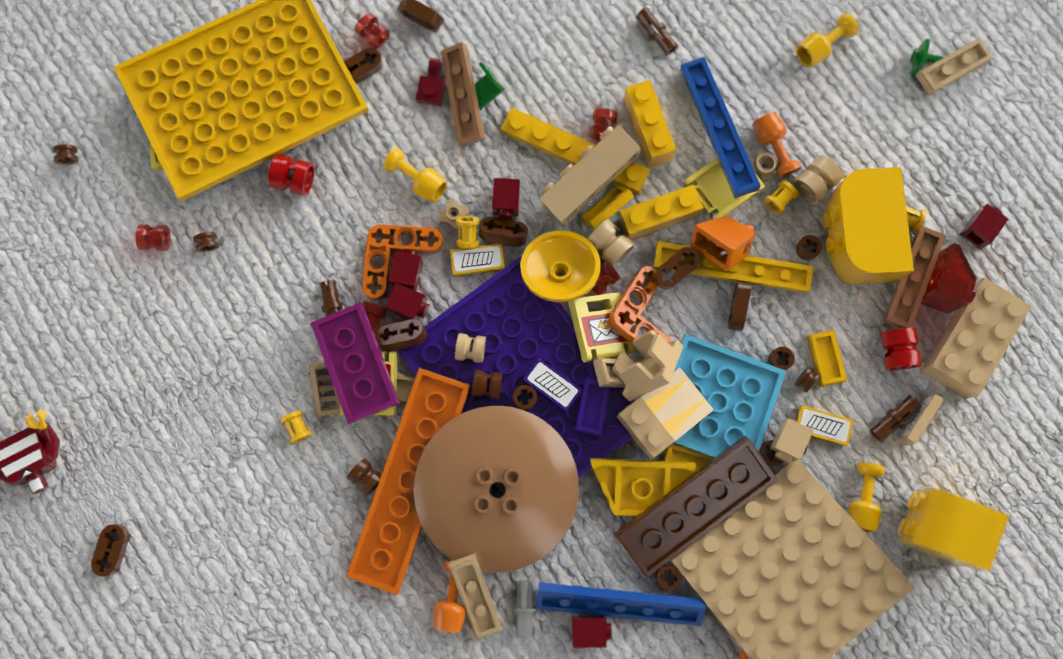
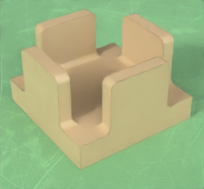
[612,330,683,401]

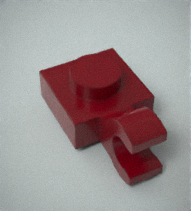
[416,58,446,107]

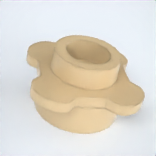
[751,151,780,181]
[439,199,469,229]

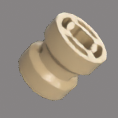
[455,333,486,363]

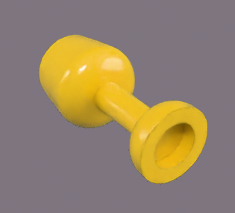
[796,13,859,67]
[383,147,448,203]
[848,462,885,533]

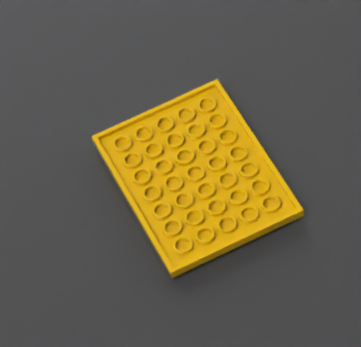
[113,0,369,202]

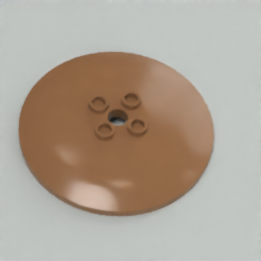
[414,406,579,572]

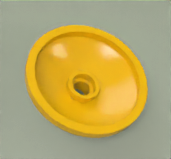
[520,231,600,302]

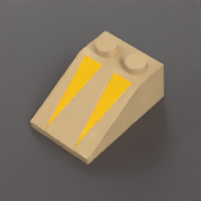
[617,368,713,460]

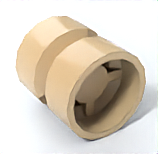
[793,155,843,204]
[587,219,635,268]

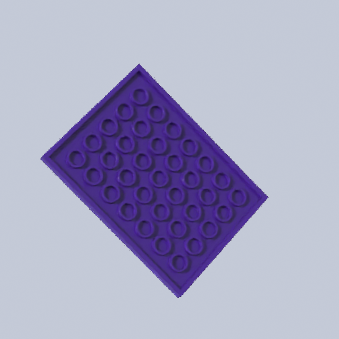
[397,256,635,494]

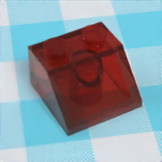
[921,243,977,314]

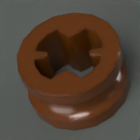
[53,144,78,165]
[193,232,219,252]
[796,235,822,261]
[768,347,795,371]
[794,366,820,393]
[513,385,537,410]
[655,565,682,591]

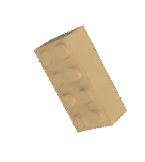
[540,125,641,225]
[921,277,1031,399]

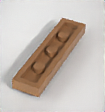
[441,42,485,147]
[883,226,946,328]

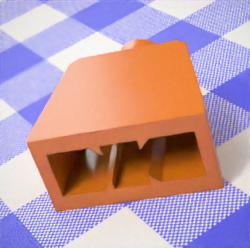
[690,216,755,272]

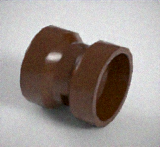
[472,369,503,400]
[346,458,382,497]

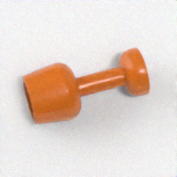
[752,112,802,179]
[433,561,466,633]

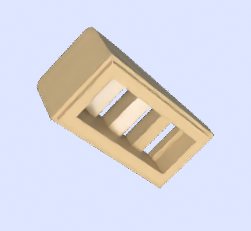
[309,361,340,417]

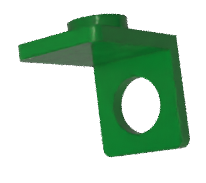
[910,38,943,77]
[475,61,505,110]

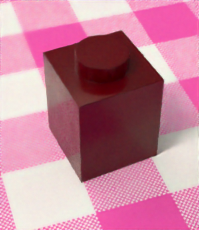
[492,178,520,219]
[959,204,1009,250]
[388,249,424,291]
[385,283,429,320]
[572,616,612,648]

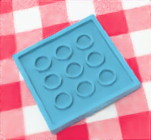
[674,334,786,458]

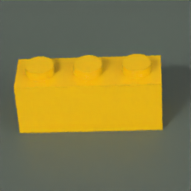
[623,80,676,168]
[618,184,703,241]

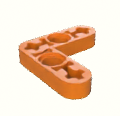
[363,225,444,301]
[609,266,672,344]

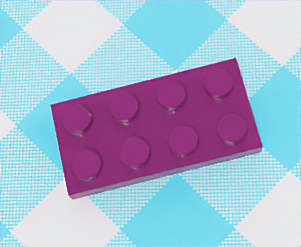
[311,302,400,424]

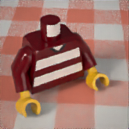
[0,410,60,494]

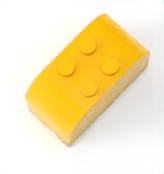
[823,167,914,285]
[898,488,1010,572]

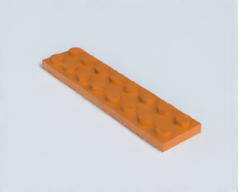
[346,368,471,595]

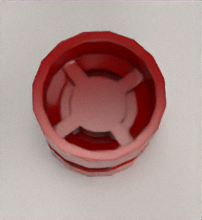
[268,154,315,196]
[881,328,922,370]

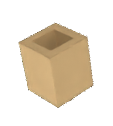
[769,418,814,463]

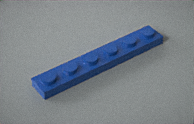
[680,57,761,198]
[536,582,706,626]

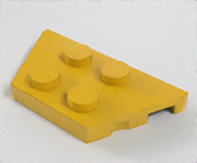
[590,458,696,516]

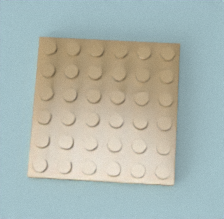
[671,460,915,659]

